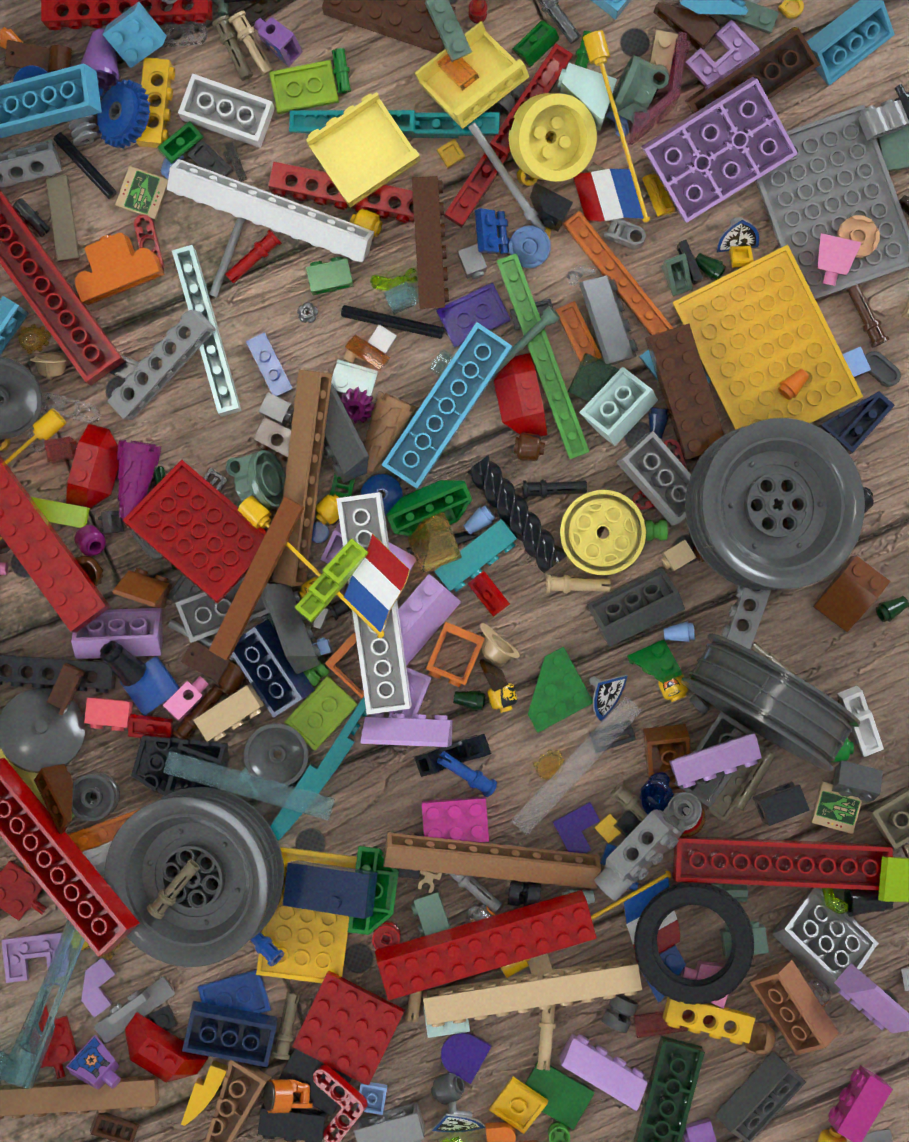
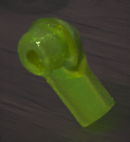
[822,888,848,914]

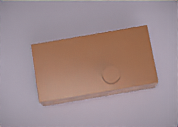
[749,960,839,1055]

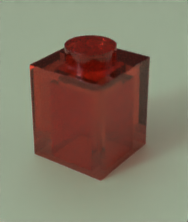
[44,436,78,464]

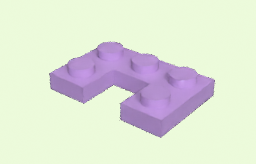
[684,20,760,86]
[1,931,72,983]

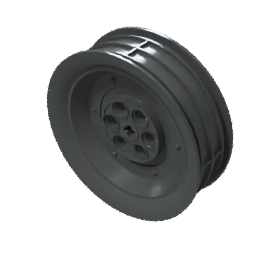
[685,418,865,590]
[681,633,860,772]
[104,787,284,967]

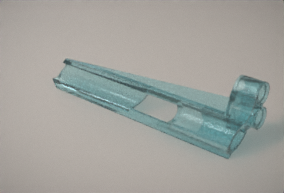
[0,920,85,1089]

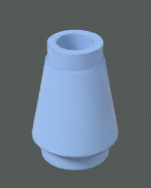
[463,505,496,535]
[664,621,695,642]

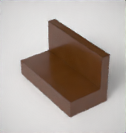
[47,663,85,715]

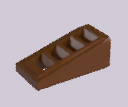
[90,1110,139,1142]

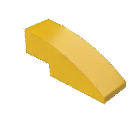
[181,1060,228,1126]

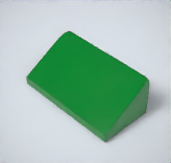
[513,20,559,67]
[158,121,204,164]

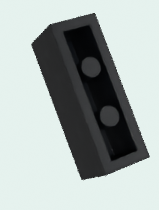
[257,1103,326,1142]

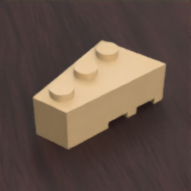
[194,684,265,742]

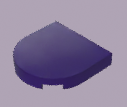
[441,1032,492,1084]

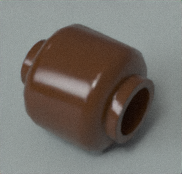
[514,433,545,462]

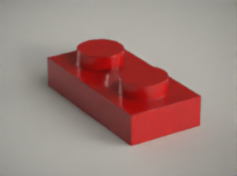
[468,571,510,617]
[128,714,173,738]

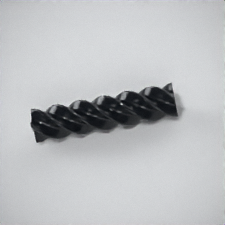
[467,455,567,573]

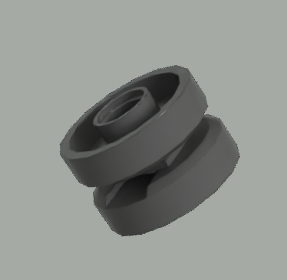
[72,772,120,821]

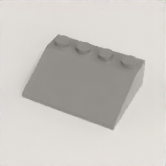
[772,887,878,994]

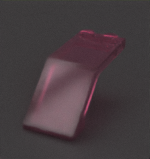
[628,32,690,145]

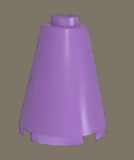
[81,28,120,91]

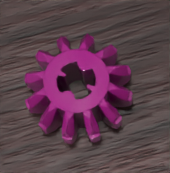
[340,386,375,424]

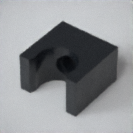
[753,781,810,826]

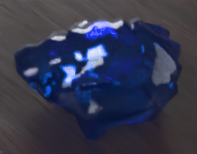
[639,772,674,815]

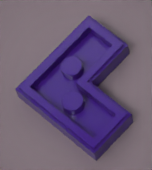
[552,802,600,854]

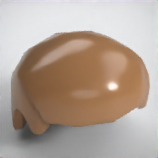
[744,1022,776,1055]

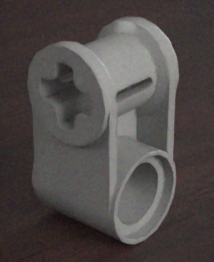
[604,218,646,250]

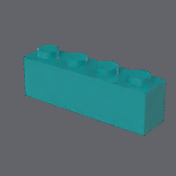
[434,519,517,592]

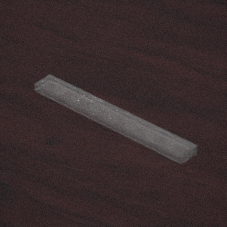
[511,696,642,836]

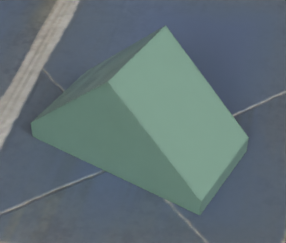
[661,253,693,297]

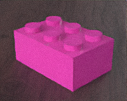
[422,796,489,842]
[828,1065,893,1142]

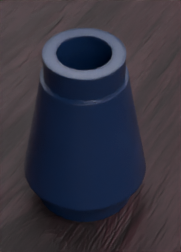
[648,407,669,439]

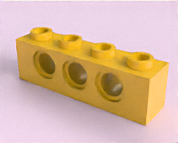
[136,58,175,148]
[663,997,755,1045]

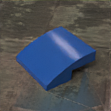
[120,656,180,716]

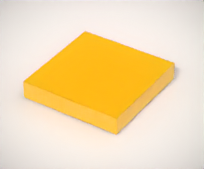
[489,1076,548,1134]

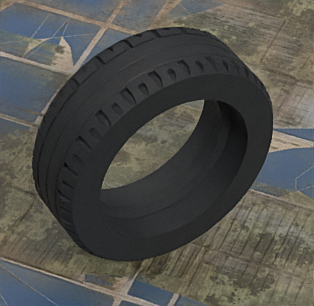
[634,882,754,1005]

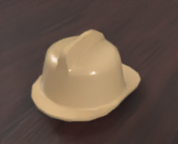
[30,352,69,380]
[480,623,520,667]

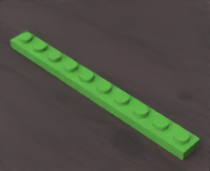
[497,253,590,460]

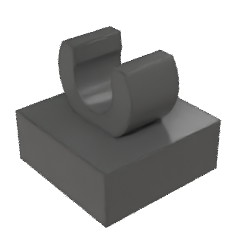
[98,511,124,533]

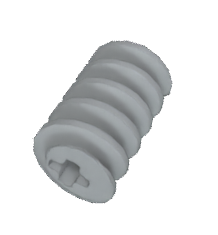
[68,115,99,146]

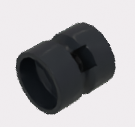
[507,880,541,907]

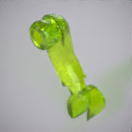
[370,268,418,291]

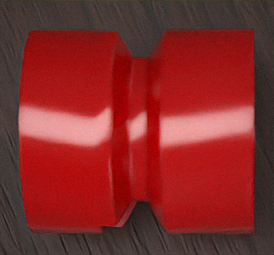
[372,921,401,950]

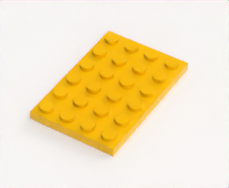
[256,847,357,983]

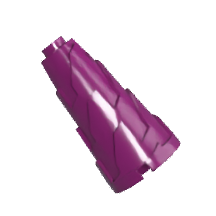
[117,440,162,522]

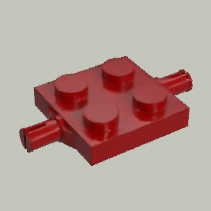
[0,860,47,921]
[25,1005,78,1079]

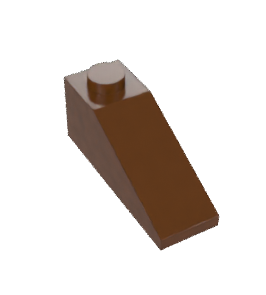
[653,2,720,50]
[34,764,73,834]

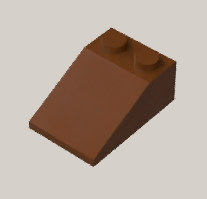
[813,555,891,632]
[113,568,173,608]
[643,724,691,796]

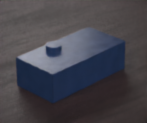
[232,619,315,718]
[283,860,378,919]
[182,1001,277,1067]

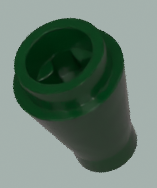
[695,253,726,280]
[876,596,909,622]
[453,690,486,711]

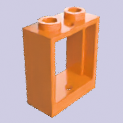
[426,622,485,687]
[325,632,364,698]

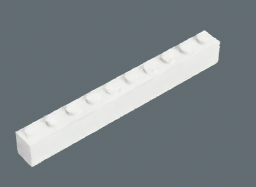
[167,159,374,262]

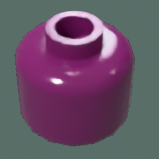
[74,525,106,556]

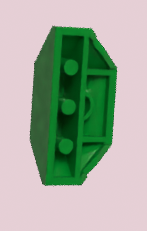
[386,480,472,538]
[347,846,399,935]

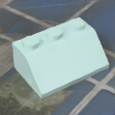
[579,367,658,446]

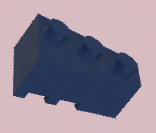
[817,391,895,454]

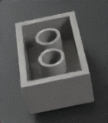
[354,1102,425,1142]

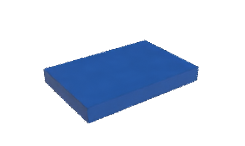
[197,969,271,1013]

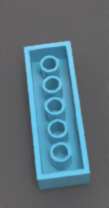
[0,63,102,138]

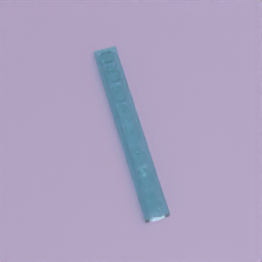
[163,751,335,821]

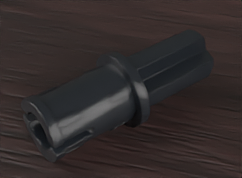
[13,198,51,237]

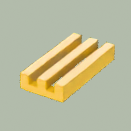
[642,173,676,217]

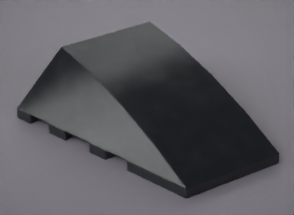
[131,735,229,797]

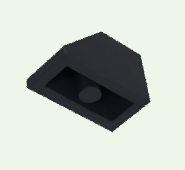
[530,183,573,232]

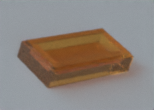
[437,54,479,91]
[345,335,390,370]

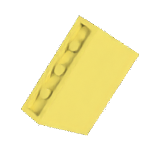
[415,22,529,129]
[306,92,420,208]

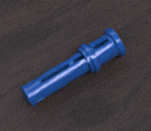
[437,751,497,797]
[250,932,284,967]

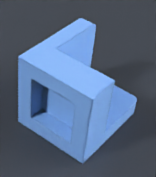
[842,346,871,377]

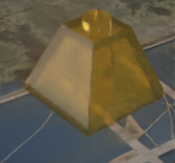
[408,512,462,573]

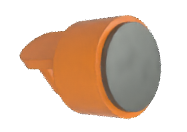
[264,1079,313,1113]

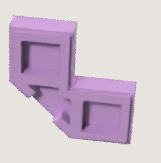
[81,956,116,1018]

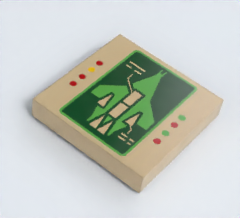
[115,166,168,221]
[811,781,862,834]

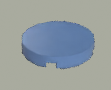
[509,225,551,268]

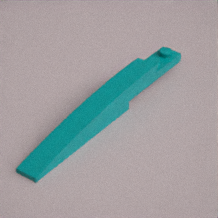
[289,110,500,138]
[270,697,368,841]

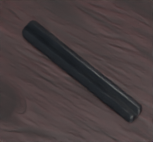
[53,132,117,199]

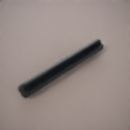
[341,305,444,339]

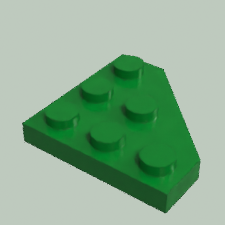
[528,647,593,733]

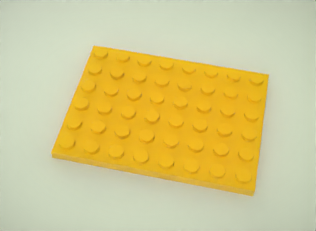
[672,245,863,430]

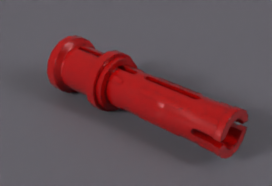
[469,0,487,24]
[225,229,282,284]

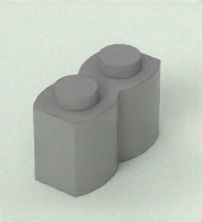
[858,99,909,141]

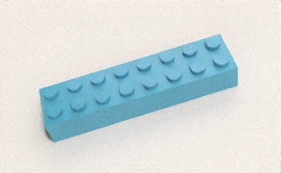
[382,322,513,489]

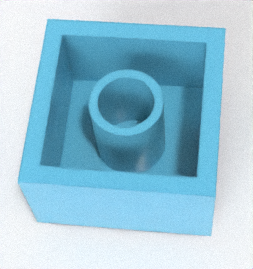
[102,2,167,68]

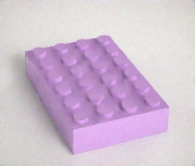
[641,77,798,223]

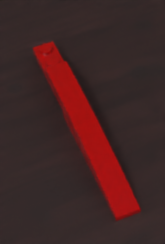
[444,44,574,228]

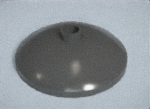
[244,723,308,788]

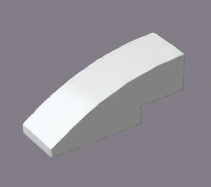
[837,686,884,757]

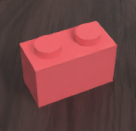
[84,697,133,731]

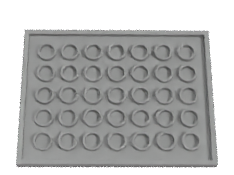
[755,104,909,300]

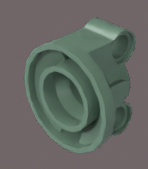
[608,55,669,127]
[226,450,286,511]

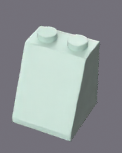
[557,63,617,131]

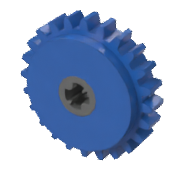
[97,79,150,149]

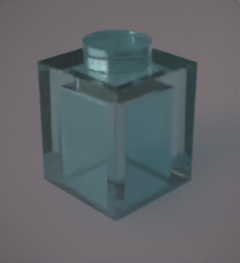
[384,282,418,315]

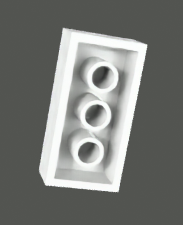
[178,73,275,148]

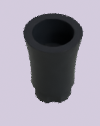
[100,641,146,686]
[844,889,894,917]

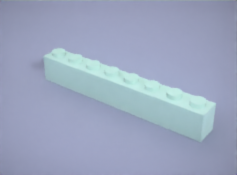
[172,245,242,417]

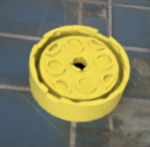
[509,93,597,182]
[560,490,646,576]

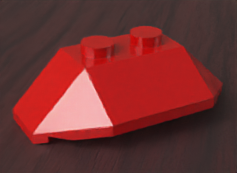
[493,353,548,437]
[66,424,119,509]
[125,1012,209,1083]

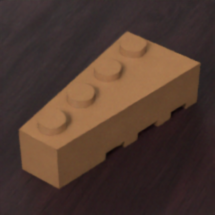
[205,1060,272,1142]

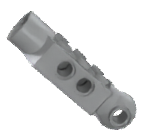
[594,792,702,901]

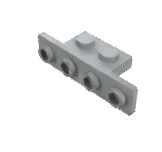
[94,977,175,1043]

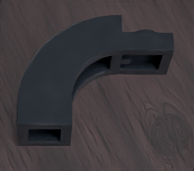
[414,734,491,777]

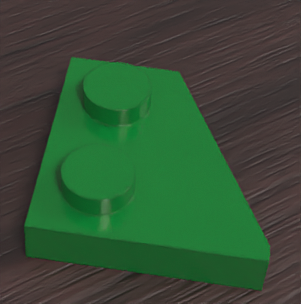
[627,639,682,683]

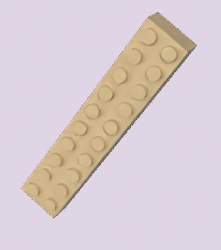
[423,957,642,1027]

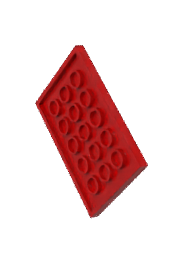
[123,459,267,604]

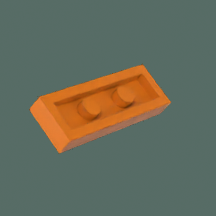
[555,301,602,368]

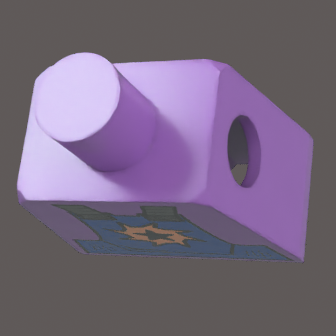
[254,17,303,67]
[66,1035,121,1089]

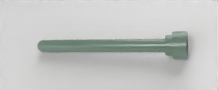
[494,306,560,376]

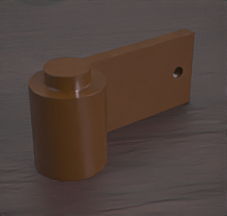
[4,40,72,73]
[180,641,246,695]

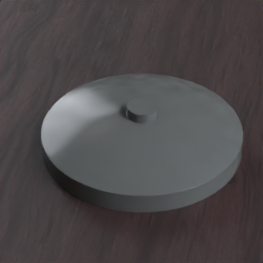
[0,357,42,439]
[0,688,85,773]

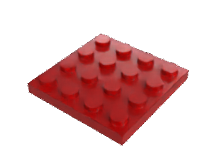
[292,971,405,1085]

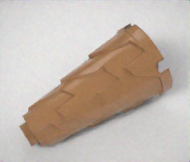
[364,391,417,476]

